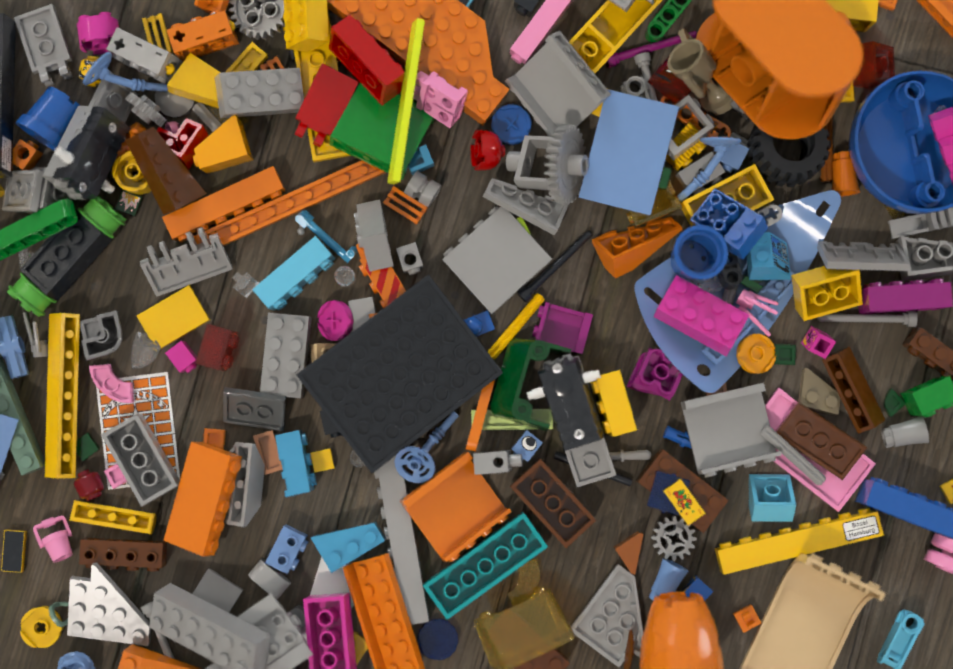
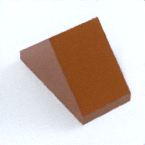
[614,531,643,574]

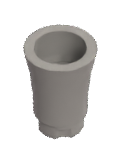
[881,416,929,448]

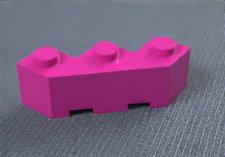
[928,107,953,184]

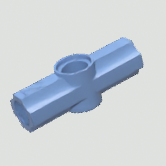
[0,315,29,379]

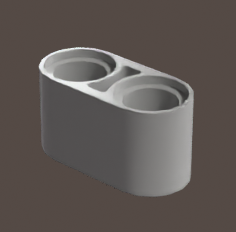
[248,558,291,599]

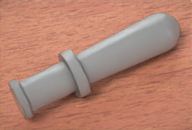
[610,450,651,462]

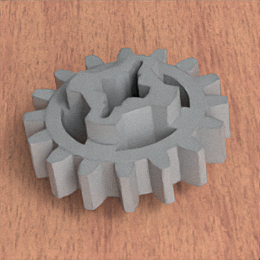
[126,92,166,127]
[651,515,697,561]

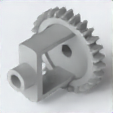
[506,125,589,204]

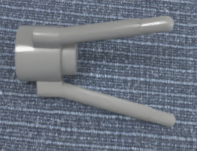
[23,312,48,357]

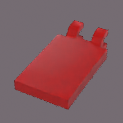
[294,63,359,147]

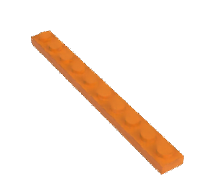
[194,160,387,246]

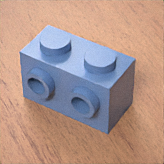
[265,524,309,574]

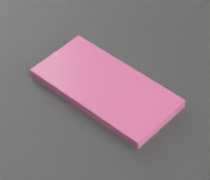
[765,388,876,512]

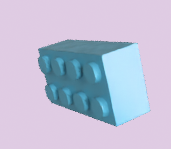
[252,236,335,311]

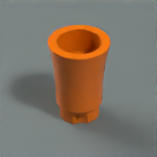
[832,151,860,197]

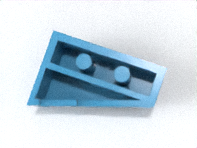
[275,430,317,497]
[310,522,386,573]

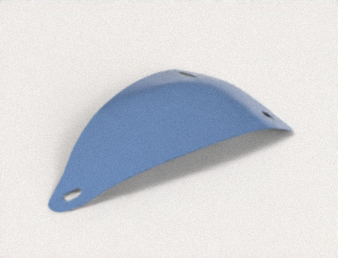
[634,190,841,393]

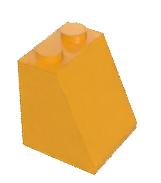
[193,115,253,174]

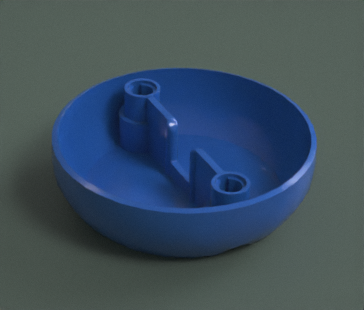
[849,71,953,214]

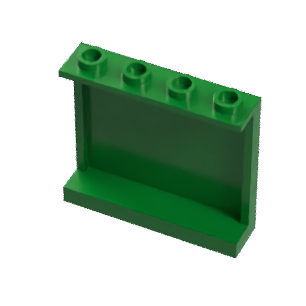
[330,83,435,180]

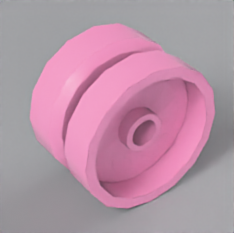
[924,533,953,574]

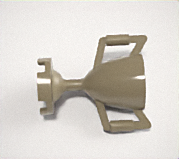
[667,29,733,115]

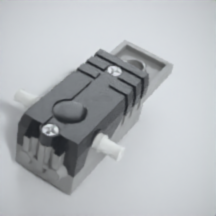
[42,72,139,200]
[527,354,617,487]

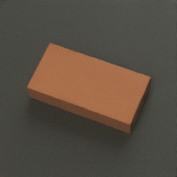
[253,430,283,475]

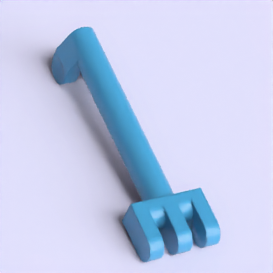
[295,210,358,263]

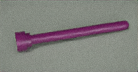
[605,31,697,69]

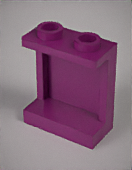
[532,302,593,355]

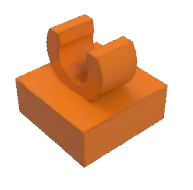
[733,604,761,633]

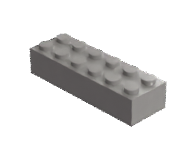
[149,583,271,669]

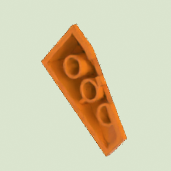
[592,217,682,278]
[118,644,201,669]

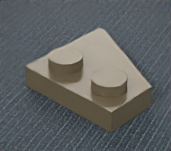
[798,368,841,416]

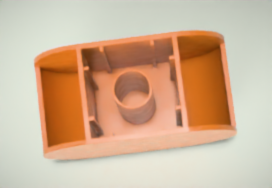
[696,0,863,139]

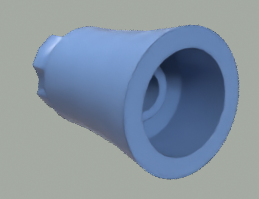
[649,558,688,600]

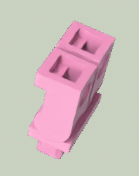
[413,71,468,128]

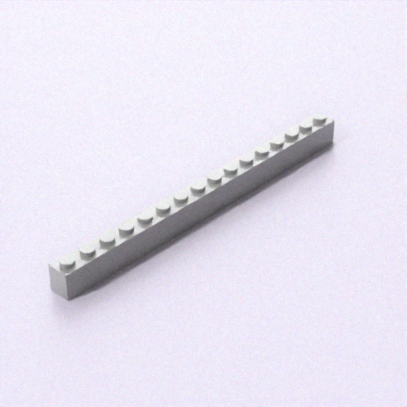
[348,297,430,625]

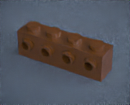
[902,327,953,382]
[822,346,886,434]
[79,538,167,571]

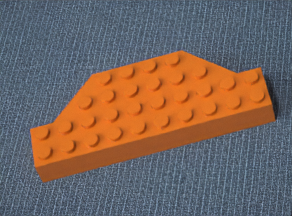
[327,0,509,126]

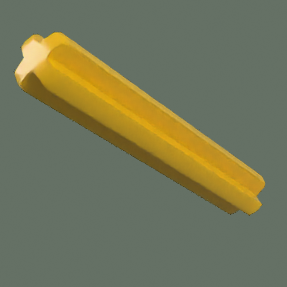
[488,293,545,359]

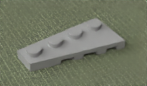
[482,178,569,235]

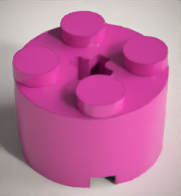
[77,12,119,55]

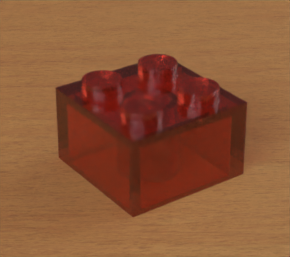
[195,324,239,371]

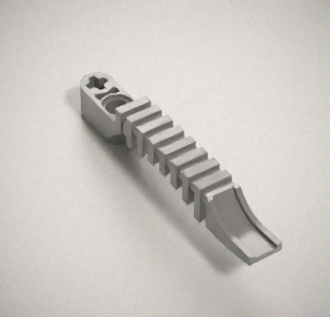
[887,208,953,239]

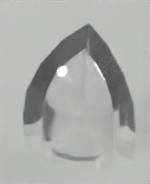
[131,332,161,369]

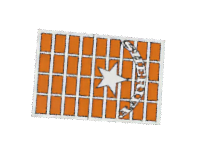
[96,372,180,490]

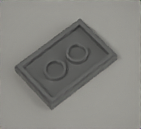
[223,387,286,431]

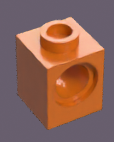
[13,139,43,170]

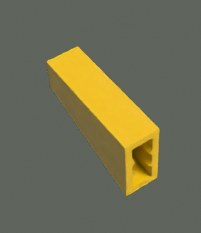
[167,53,221,108]

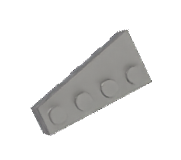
[895,236,953,281]

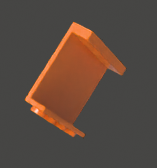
[400,452,512,562]

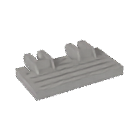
[140,227,233,297]
[817,241,910,271]

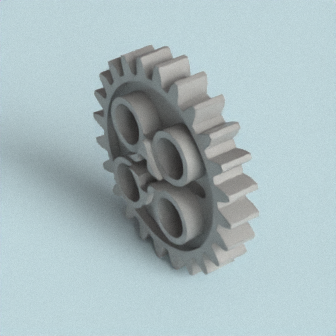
[229,0,285,40]

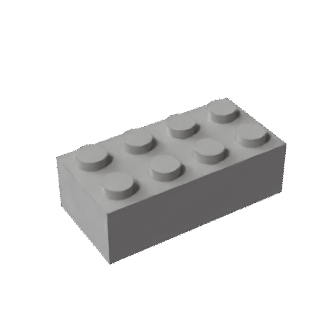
[215,68,304,118]
[260,313,312,398]
[101,414,180,507]

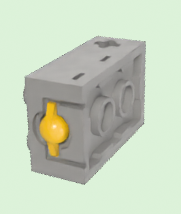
[106,27,183,84]

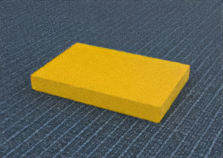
[137,285,210,351]

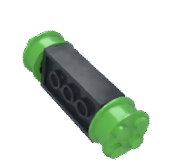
[7,196,127,317]

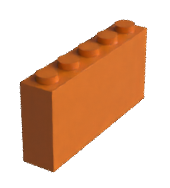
[164,442,242,556]

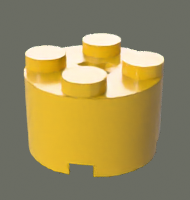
[112,151,151,195]

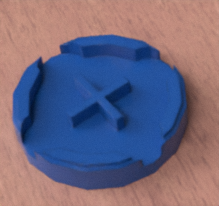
[491,104,531,145]

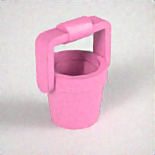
[33,516,73,563]

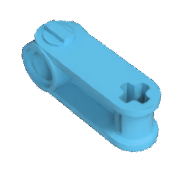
[877,609,925,669]

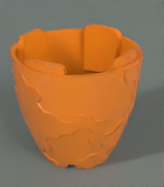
[640,591,724,669]

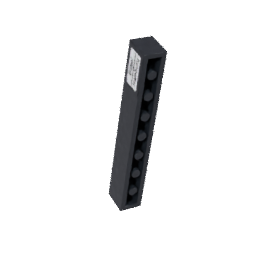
[0,13,16,178]

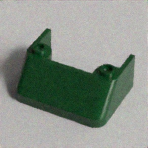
[490,338,571,431]

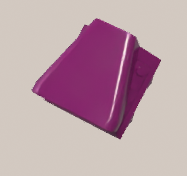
[627,347,683,401]

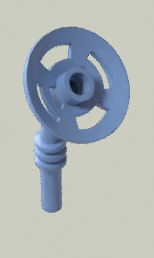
[83,52,168,92]
[677,137,742,202]
[395,411,459,483]

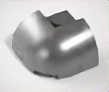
[80,310,123,360]

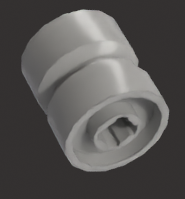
[404,171,442,208]

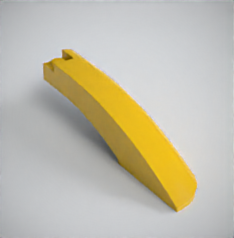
[569,0,662,74]

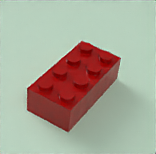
[329,15,405,106]

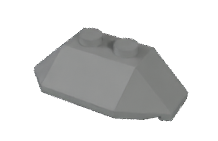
[225,442,265,527]

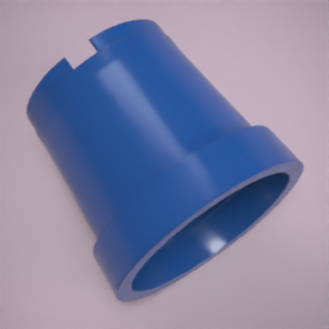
[15,86,81,151]
[671,225,728,280]

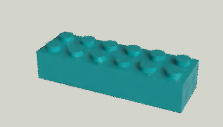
[423,512,548,620]

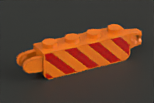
[356,244,406,308]

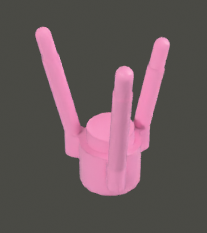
[736,289,778,336]

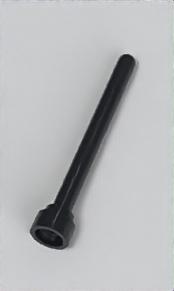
[516,230,593,304]

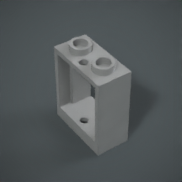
[667,95,714,161]

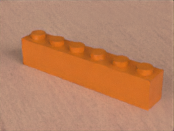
[162,166,286,242]

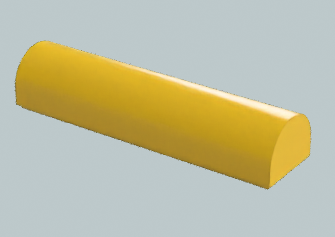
[70,500,156,535]

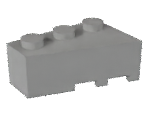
[354,199,394,271]

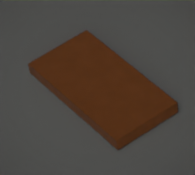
[776,401,867,480]

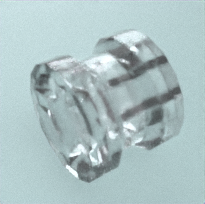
[334,266,356,287]

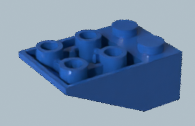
[690,188,768,260]

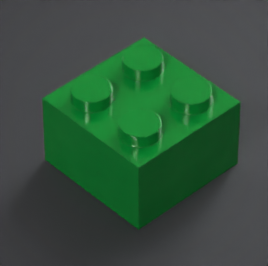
[900,376,953,418]

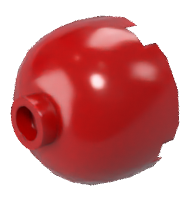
[470,130,505,171]

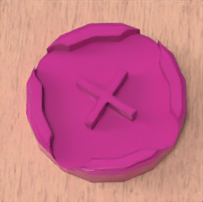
[317,300,353,341]

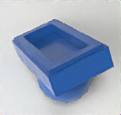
[464,310,495,337]

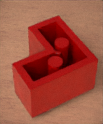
[156,118,209,170]

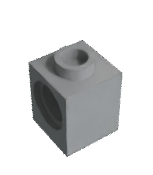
[396,242,424,275]

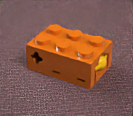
[166,10,239,62]

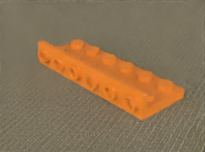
[343,553,425,669]

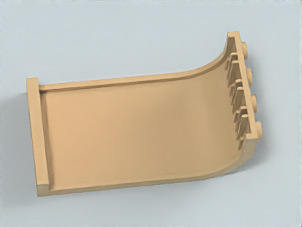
[739,553,886,669]

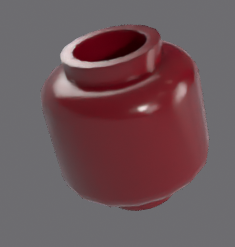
[73,469,105,501]

